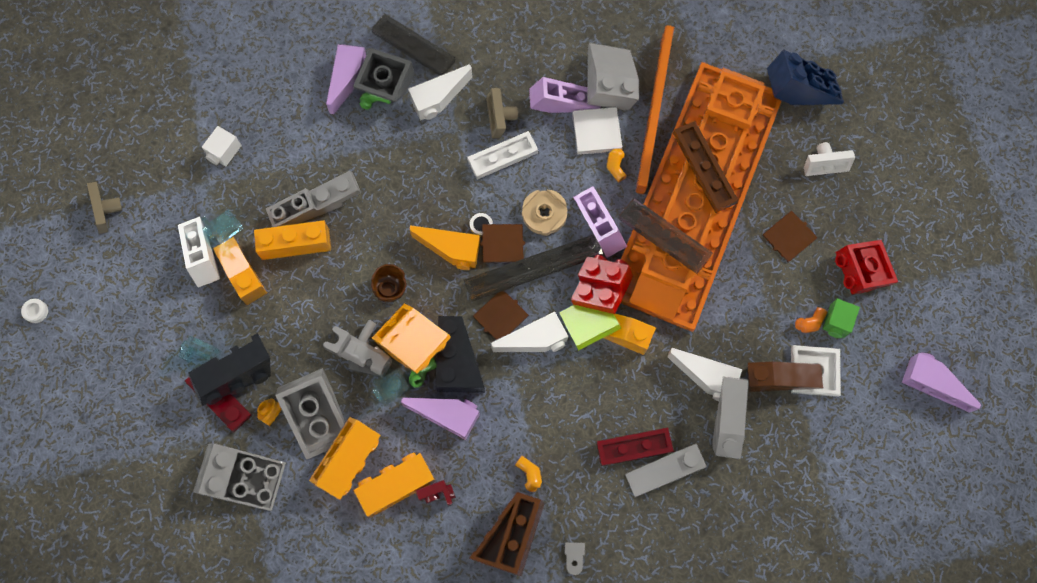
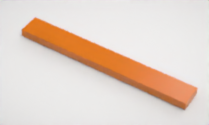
[636,25,674,194]

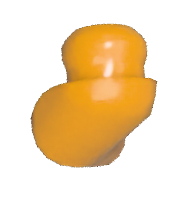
[606,149,627,183]
[515,456,542,492]

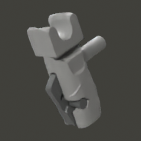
[323,320,392,378]

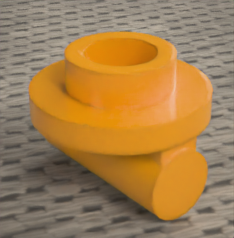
[257,398,282,426]

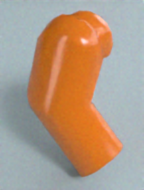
[795,307,828,333]

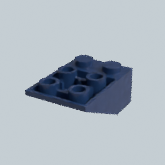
[766,49,844,105]

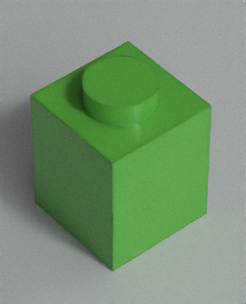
[822,298,860,338]

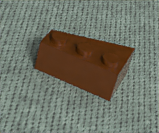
[469,492,545,576]

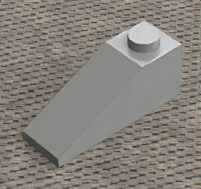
[712,376,748,459]
[625,444,707,497]

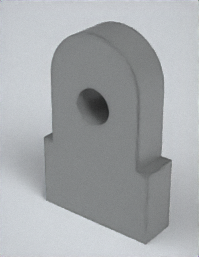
[565,542,585,575]

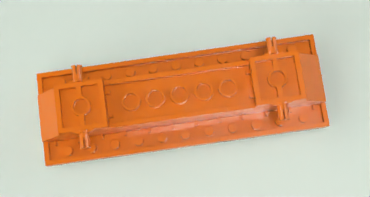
[621,62,782,332]

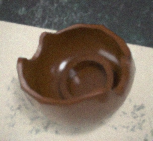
[371,264,407,302]

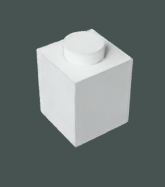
[202,126,242,167]

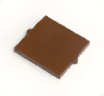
[762,210,818,263]
[480,224,525,263]
[473,289,529,340]

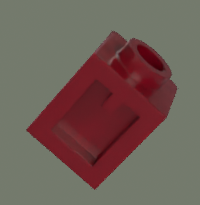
[416,480,456,506]

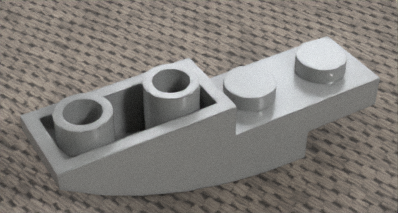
[266,171,361,227]

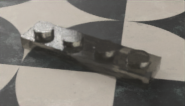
[371,13,455,76]
[619,198,713,274]

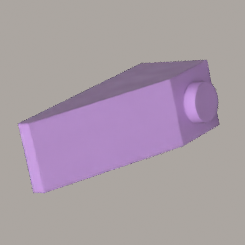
[326,45,366,114]
[530,77,601,113]
[574,187,627,258]
[902,353,981,413]
[401,398,480,440]

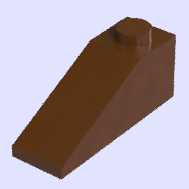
[747,362,823,392]

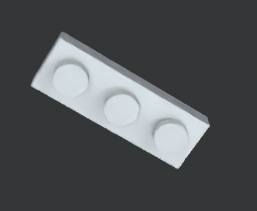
[467,131,538,179]

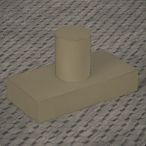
[486,88,518,139]
[87,182,122,234]

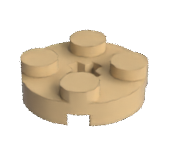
[522,189,567,236]

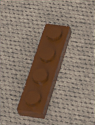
[673,121,739,213]

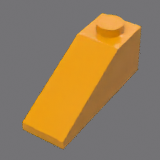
[410,225,480,270]
[213,237,267,305]
[604,314,656,355]

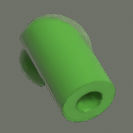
[360,93,391,109]
[409,356,437,388]

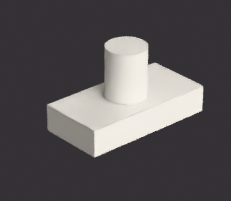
[804,142,855,176]

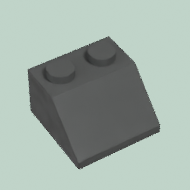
[353,48,415,102]

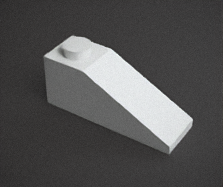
[408,64,472,120]
[178,217,220,287]
[491,312,568,352]
[667,348,742,401]

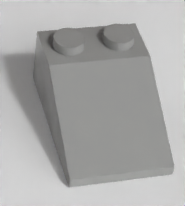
[587,43,639,110]
[275,368,346,460]

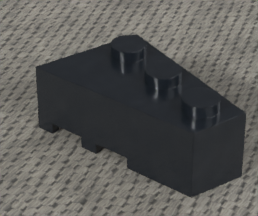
[436,316,485,393]
[188,333,271,406]

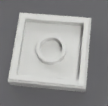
[572,107,622,155]
[791,345,841,397]

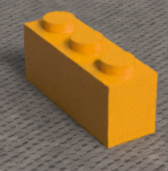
[254,220,331,260]
[309,417,381,500]
[354,452,436,518]

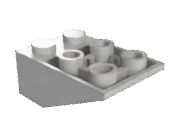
[193,443,286,511]

